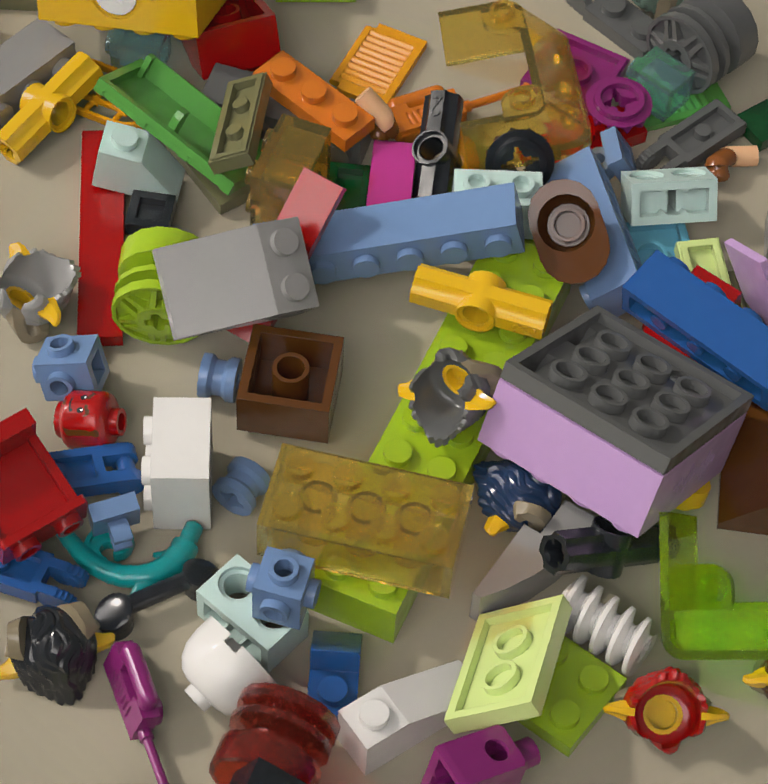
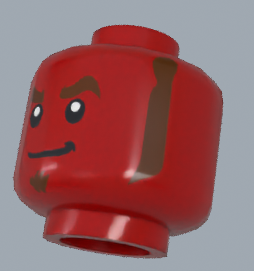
[53,390,127,449]

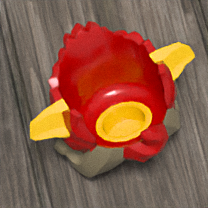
[603,666,730,755]

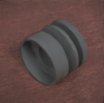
[646,0,759,95]

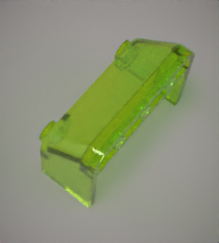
[659,512,768,660]

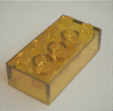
[256,443,474,599]

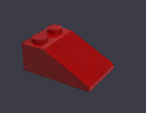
[181,0,281,80]

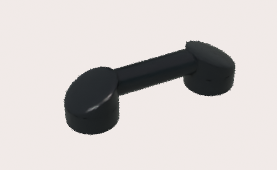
[94,558,219,641]

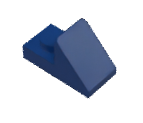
[305,630,362,725]

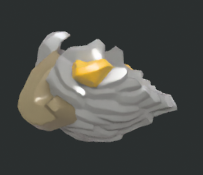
[0,242,82,344]

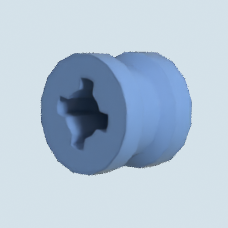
[197,352,243,403]
[212,456,272,516]

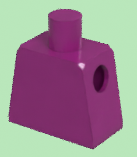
[421,725,541,784]

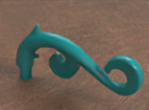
[56,521,203,594]

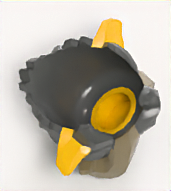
[398,347,502,448]

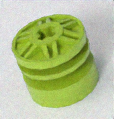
[111,226,199,345]

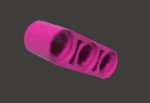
[366,139,415,206]

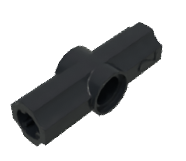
[412,90,464,198]
[539,516,674,579]

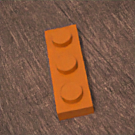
[253,50,375,152]

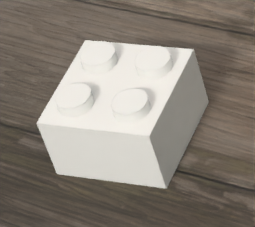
[141,397,213,530]

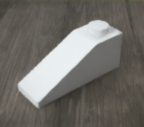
[337,660,462,776]

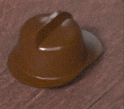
[527,179,610,285]

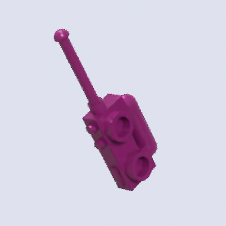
[103,640,169,784]

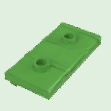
[93,53,273,196]

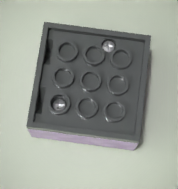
[477,305,755,538]

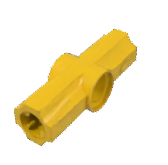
[0,51,104,165]
[409,263,553,340]

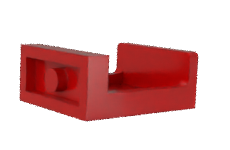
[0,408,88,565]

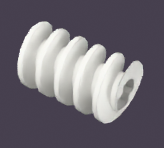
[562,574,658,677]

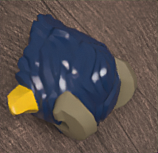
[472,459,567,537]

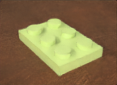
[444,594,572,734]

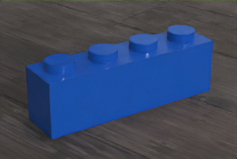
[622,250,768,411]

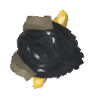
[0,601,115,706]

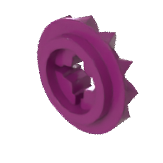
[585,77,653,134]

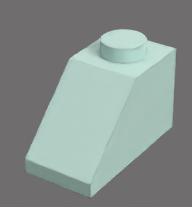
[92,120,185,201]

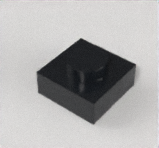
[125,190,177,235]

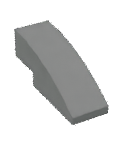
[469,500,595,621]

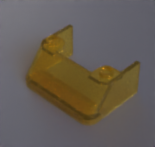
[438,0,592,170]

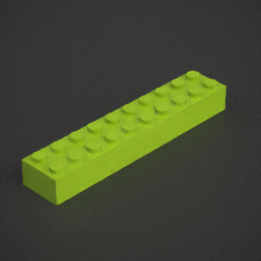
[308,241,571,643]

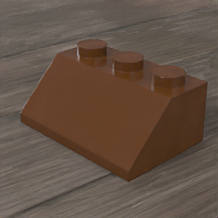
[717,401,768,535]

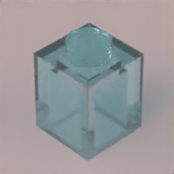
[105,29,171,68]
[626,46,695,122]

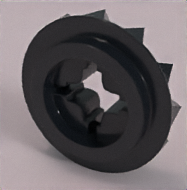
[485,127,555,185]

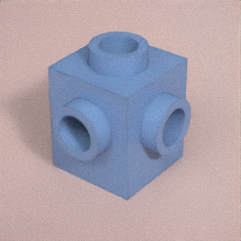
[32,334,110,401]
[245,546,322,630]

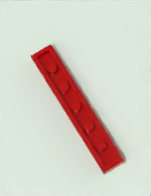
[77,130,125,346]

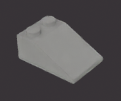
[152,216,320,341]

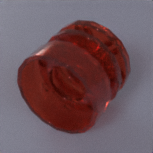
[209,682,341,784]

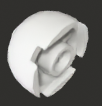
[182,616,279,716]

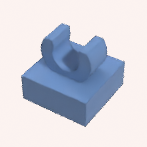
[592,126,637,183]
[88,491,140,552]

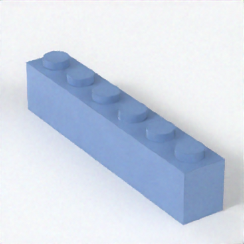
[253,182,525,285]

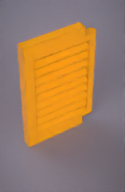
[329,23,427,104]

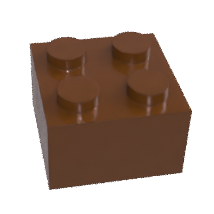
[236,324,344,444]

